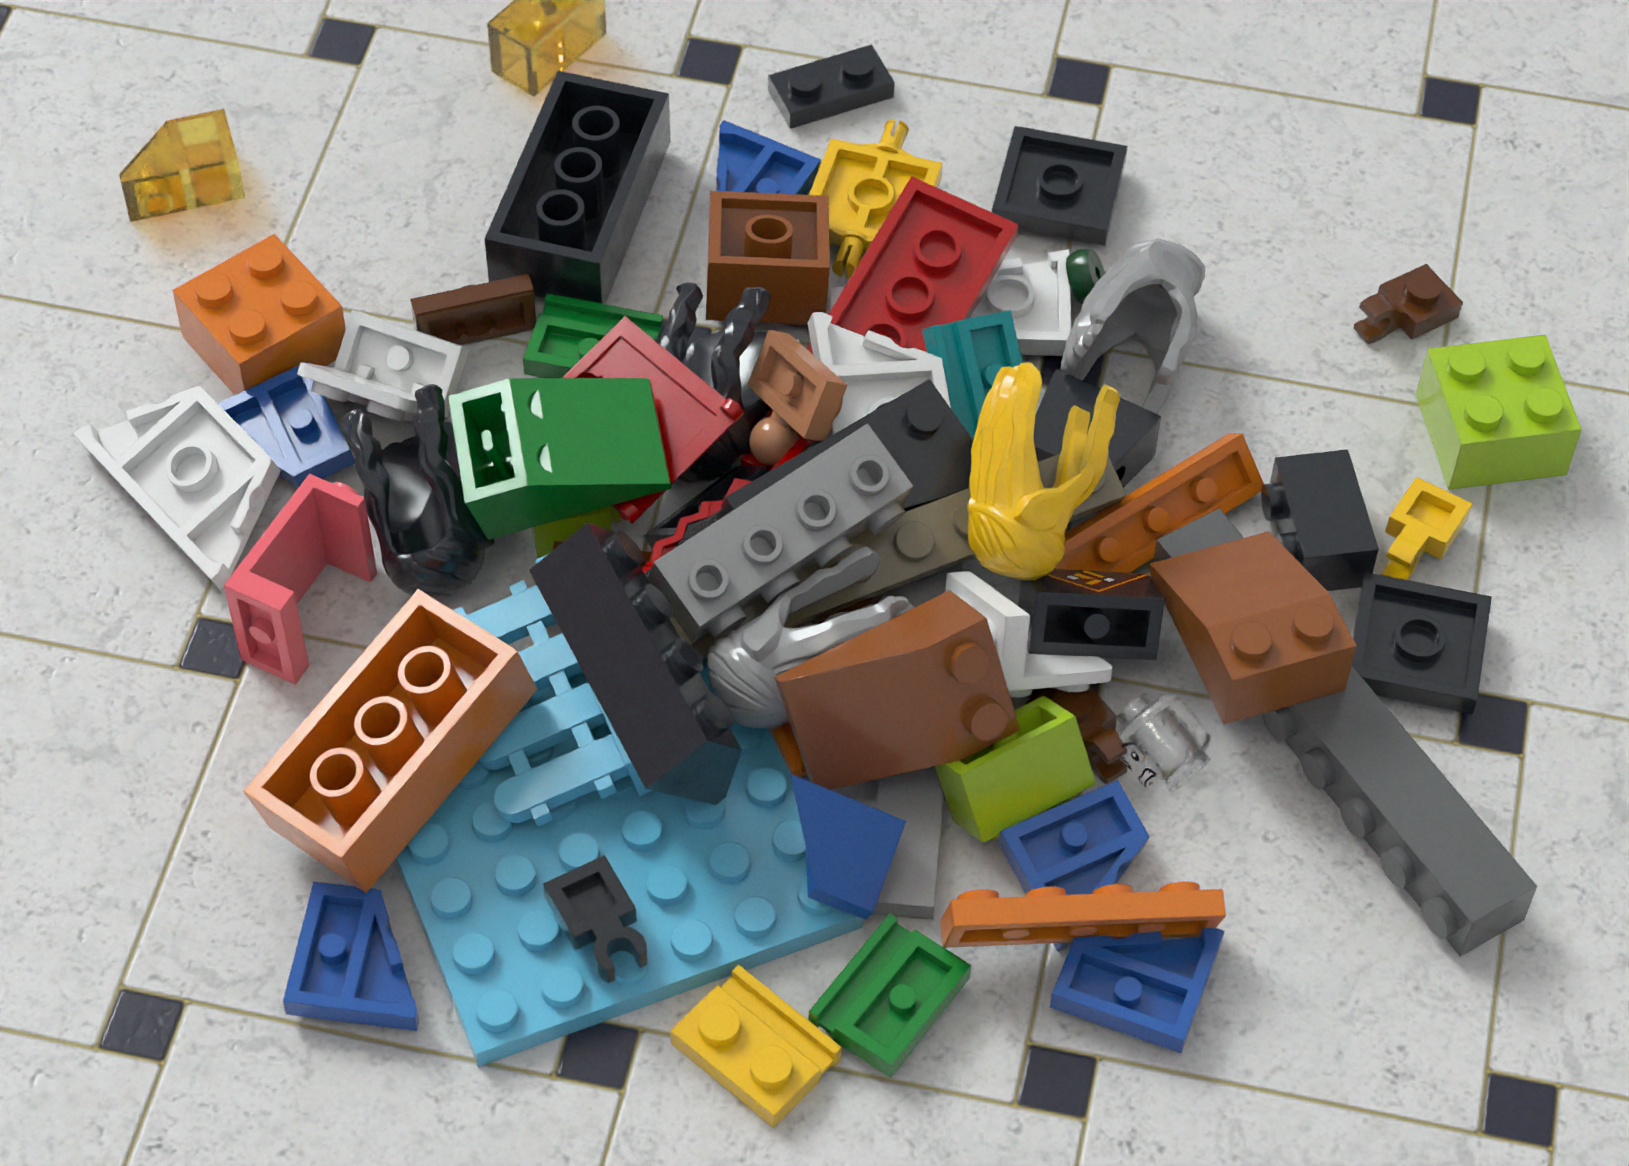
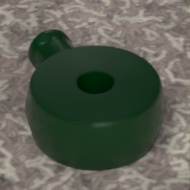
[1066,248,1105,305]

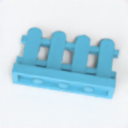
[453,554,653,827]

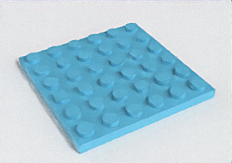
[395,661,863,1067]

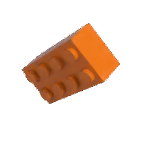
[243,589,538,893]

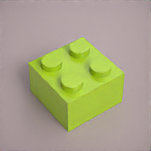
[1416,334,1582,490]

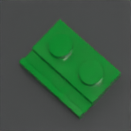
[523,293,664,378]
[808,913,971,1078]

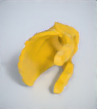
[967,362,1120,580]

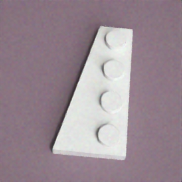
[830,249,1071,356]

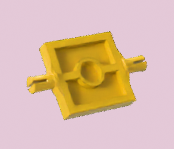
[809,119,943,279]

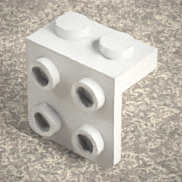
[297,310,470,422]
[945,571,1112,697]

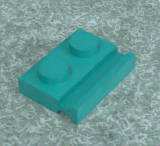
[922,310,1023,440]

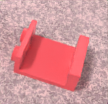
[224,473,377,685]

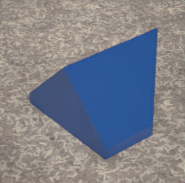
[790,774,906,920]

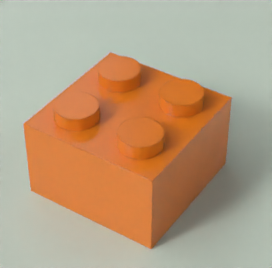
[172,234,346,395]

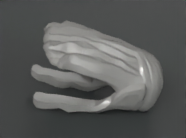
[1061,238,1205,414]
[707,546,915,731]

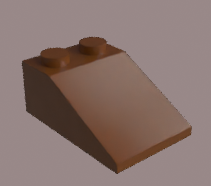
[1149,531,1357,725]
[774,590,1020,790]

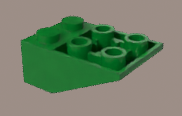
[448,378,672,540]

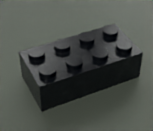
[484,71,671,304]

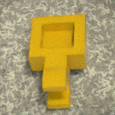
[1381,477,1473,580]

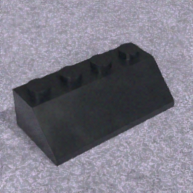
[529,522,742,805]

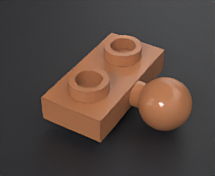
[747,330,848,467]

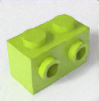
[935,696,1096,843]

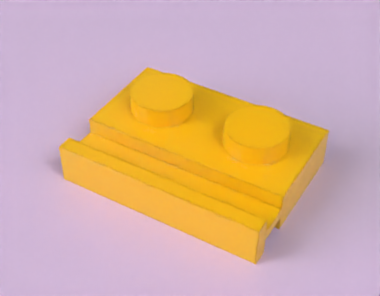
[670,964,842,1128]

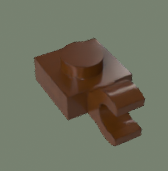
[1353,264,1463,344]
[1025,686,1130,784]

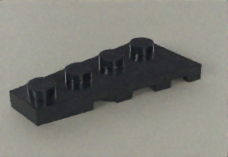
[721,379,973,515]

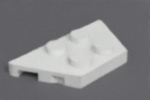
[808,312,951,512]
[73,385,281,590]

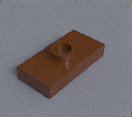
[410,274,536,345]

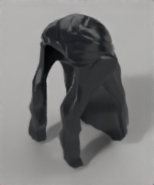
[660,282,800,482]
[341,384,495,598]

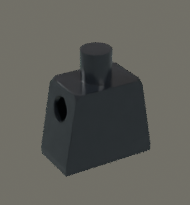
[1034,369,1161,512]

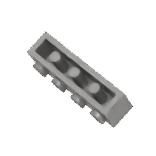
[648,423,913,643]

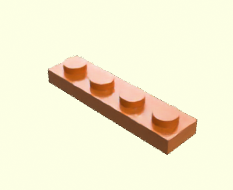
[1054,433,1264,573]
[940,882,1226,948]

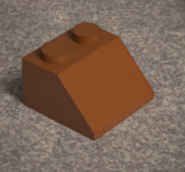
[706,191,830,326]

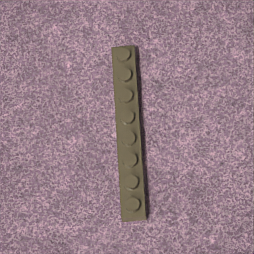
[670,454,1126,663]

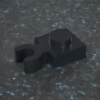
[543,855,648,983]

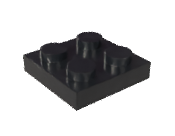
[992,126,1128,246]
[1352,572,1492,714]

